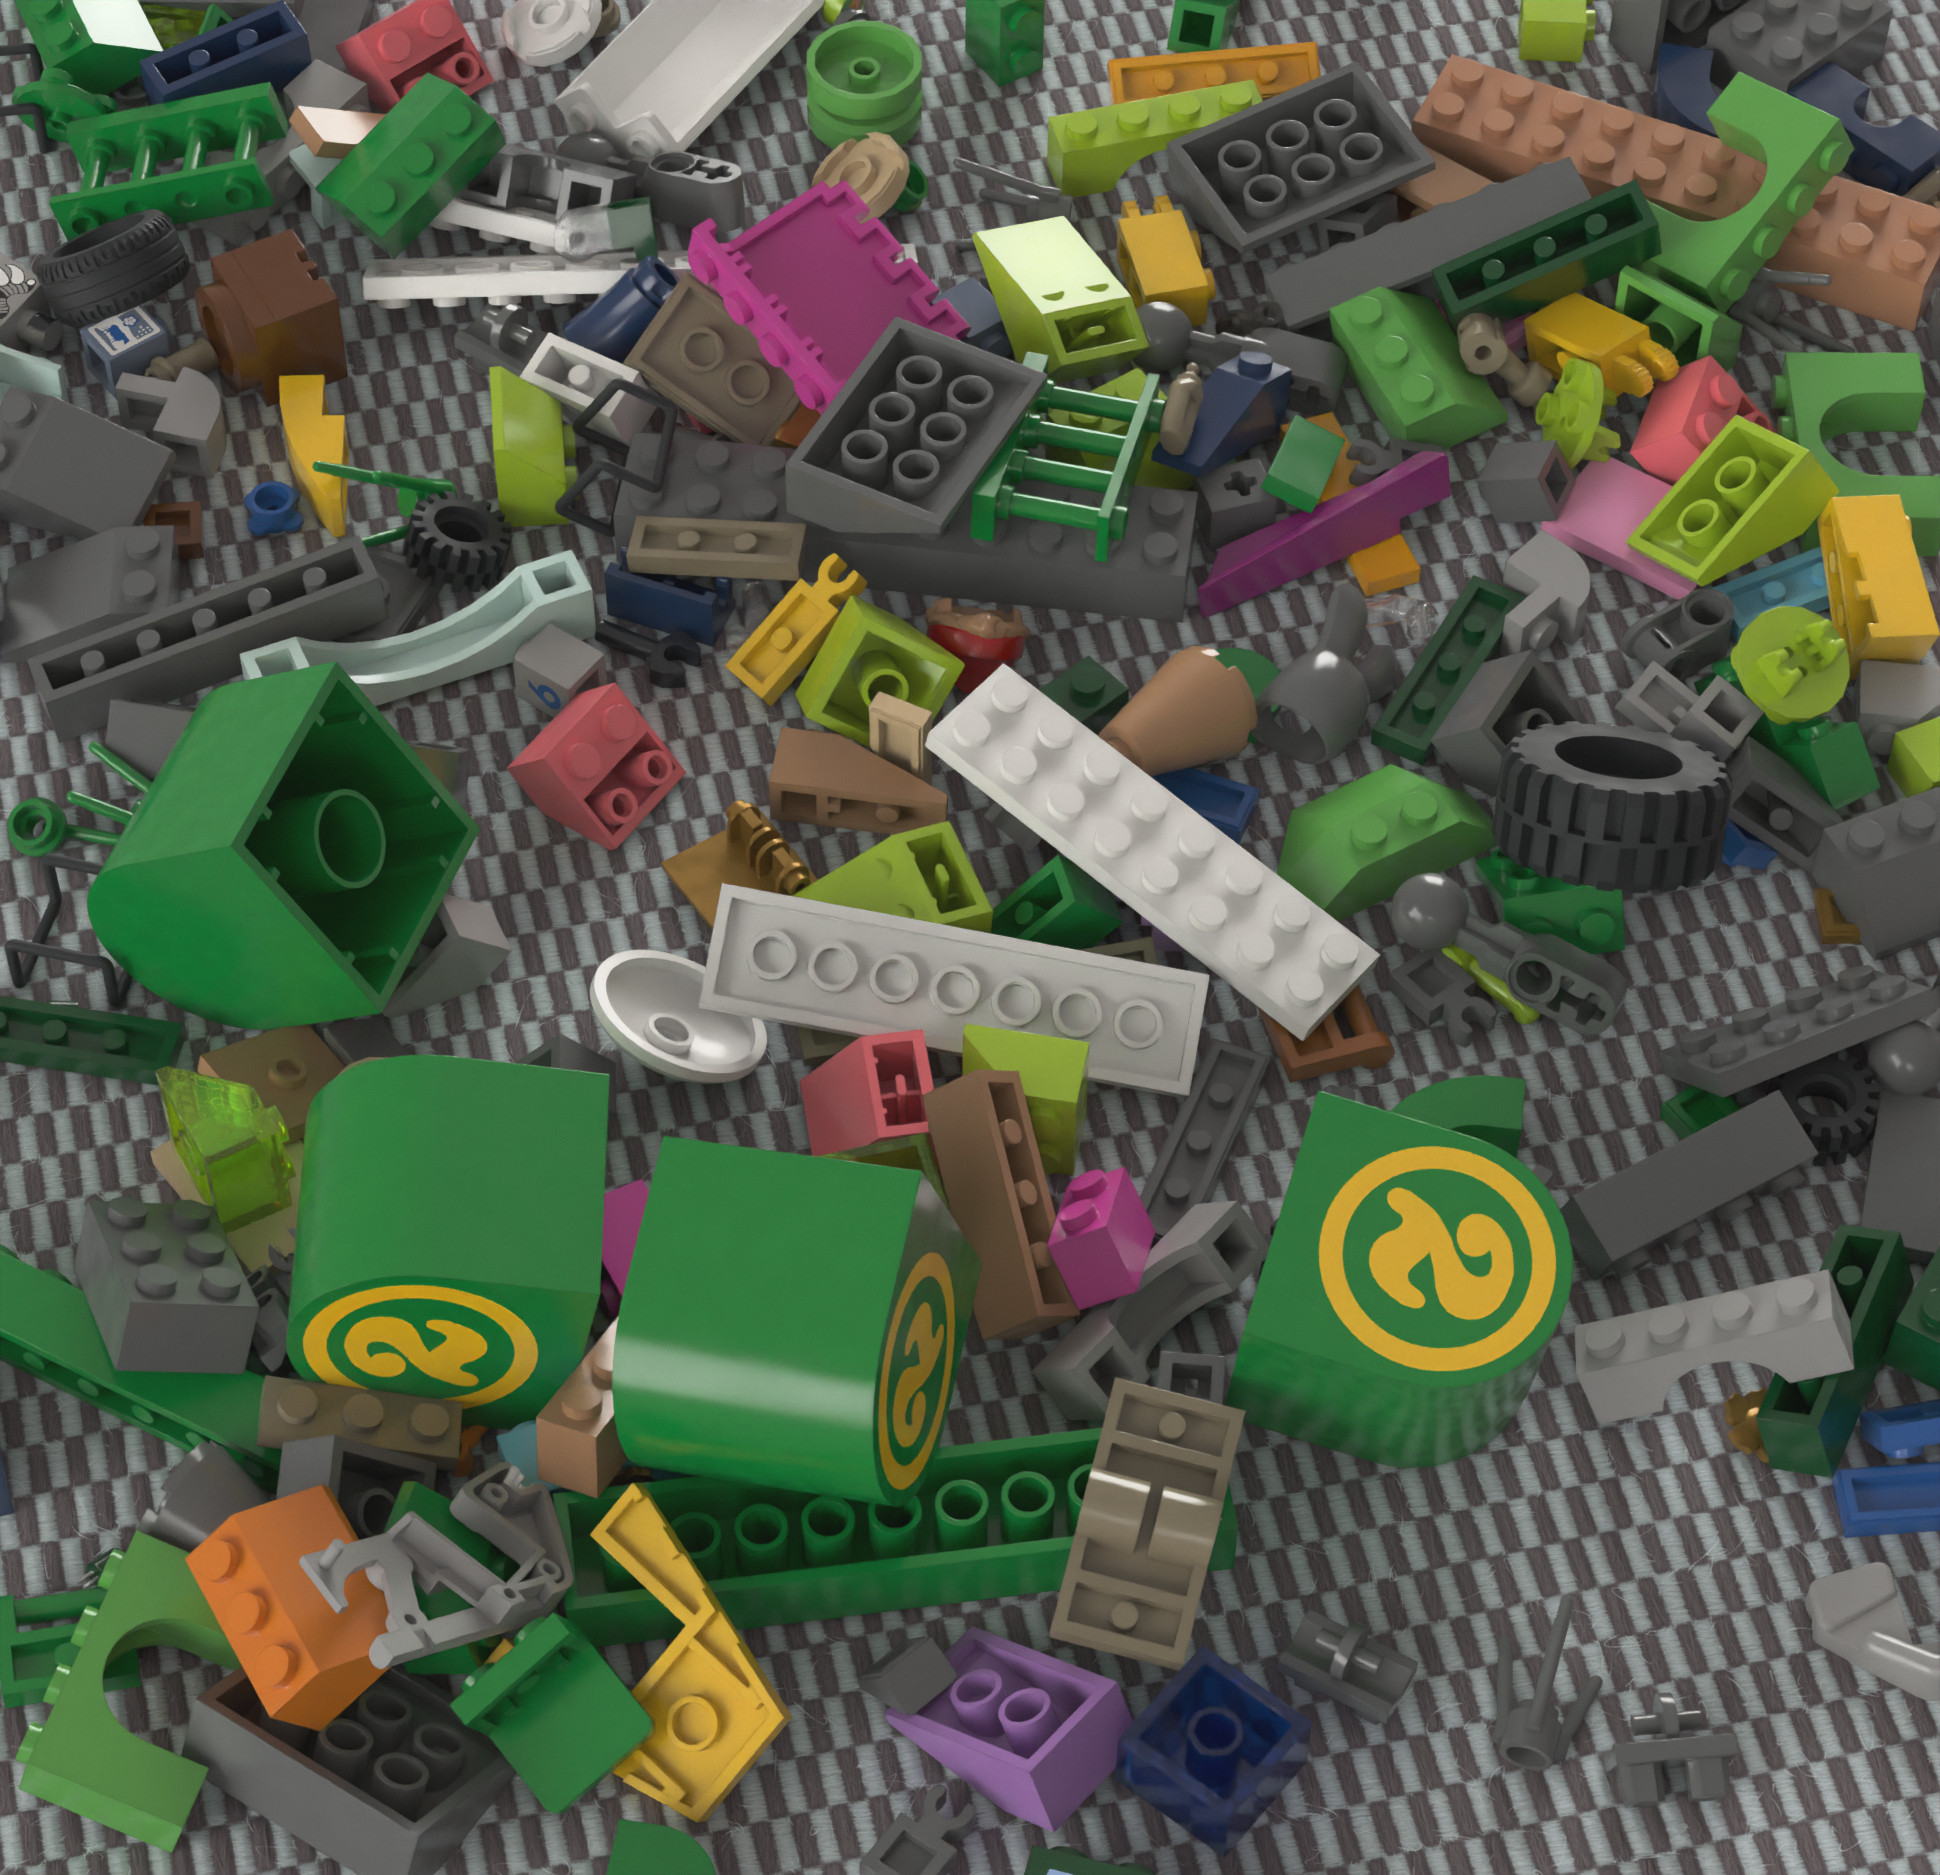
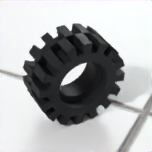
[402,492,513,593]
[1765,1051,1881,1167]

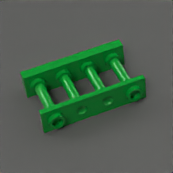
[49,82,289,241]
[970,352,1167,563]

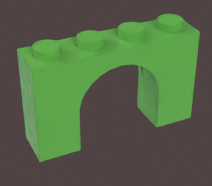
[1633,72,1854,313]
[1771,352,1940,556]
[15,1530,242,1853]

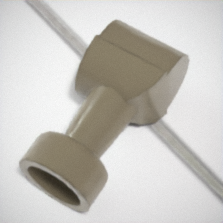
[1457,313,1553,408]

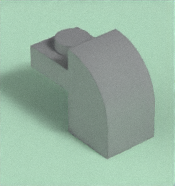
[115,367,227,479]
[1500,530,1591,657]
[1615,660,1764,762]

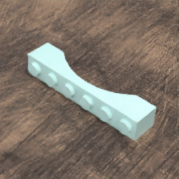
[240,550,596,706]

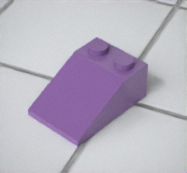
[884,1626,1141,1832]

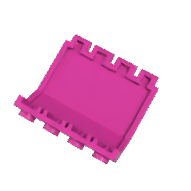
[687,180,971,415]

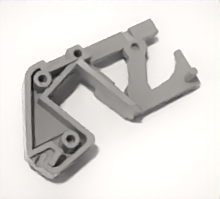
[298,1461,574,1669]
[1805,1562,1940,1701]

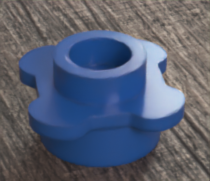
[244,481,304,536]

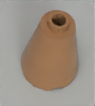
[1098,646,1258,777]

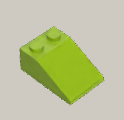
[1625,414,1840,587]

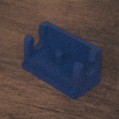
[604,546,736,647]

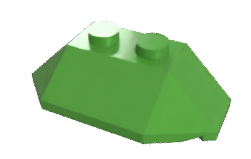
[1276,764,1498,922]

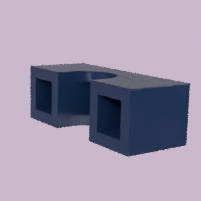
[1788,61,1940,196]

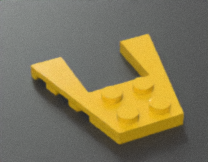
[484,1483,792,1823]

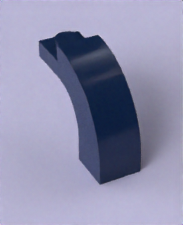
[1651,43,1719,139]

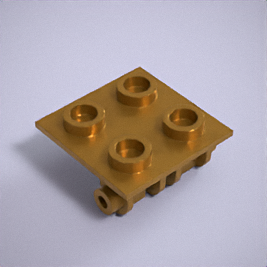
[660,800,818,931]

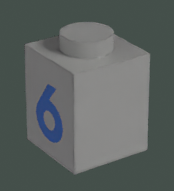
[513,622,607,717]

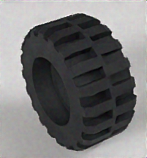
[1492,721,1733,893]

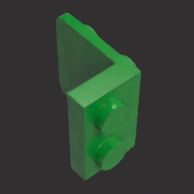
[1475,848,1625,964]
[449,1612,655,1814]

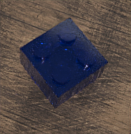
[1115,1645,1313,1858]

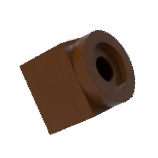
[195,229,348,407]

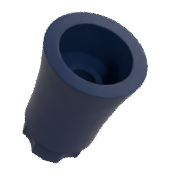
[563,256,680,364]

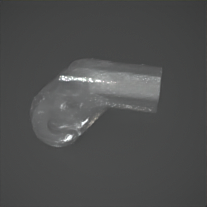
[1364,594,1439,640]

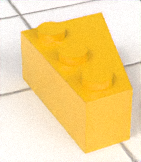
[1817,494,1940,680]

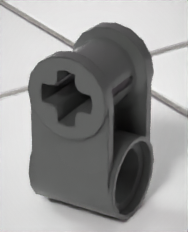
[1621,588,1734,682]

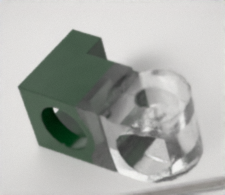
[553,196,659,263]

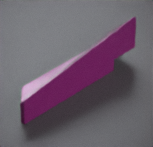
[1197,451,1451,619]

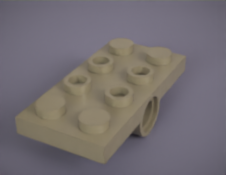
[1049,1377,1246,1672]

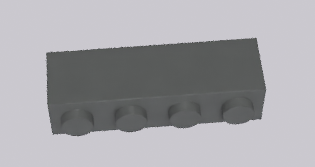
[1560,1090,1818,1281]

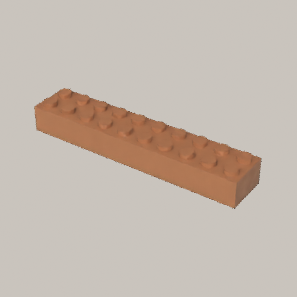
[1411,54,1940,332]

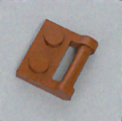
[1256,985,1395,1083]

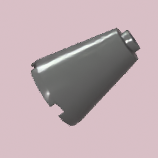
[137,1440,272,1553]

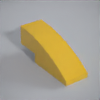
[279,375,350,537]

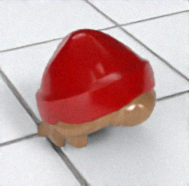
[924,598,1031,693]

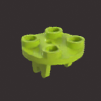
[1535,357,1621,470]
[1731,606,1850,725]

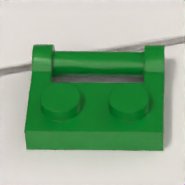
[0,1587,142,1709]

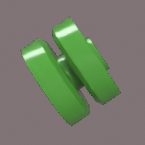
[806,21,922,149]

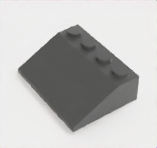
[1167,61,1436,254]
[785,316,1048,534]
[181,1664,517,1875]

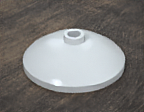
[590,950,767,1084]

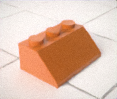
[185,1484,390,1731]

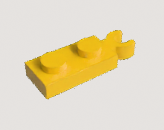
[725,553,867,706]

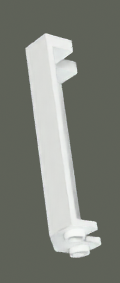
[553,0,825,160]

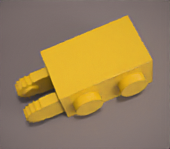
[1116,195,1216,326]
[1524,292,1679,398]

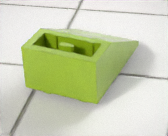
[971,216,1150,384]
[792,820,993,934]

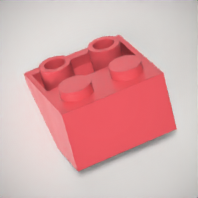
[335,0,494,114]
[1629,355,1777,486]
[506,683,687,850]
[800,1029,941,1176]

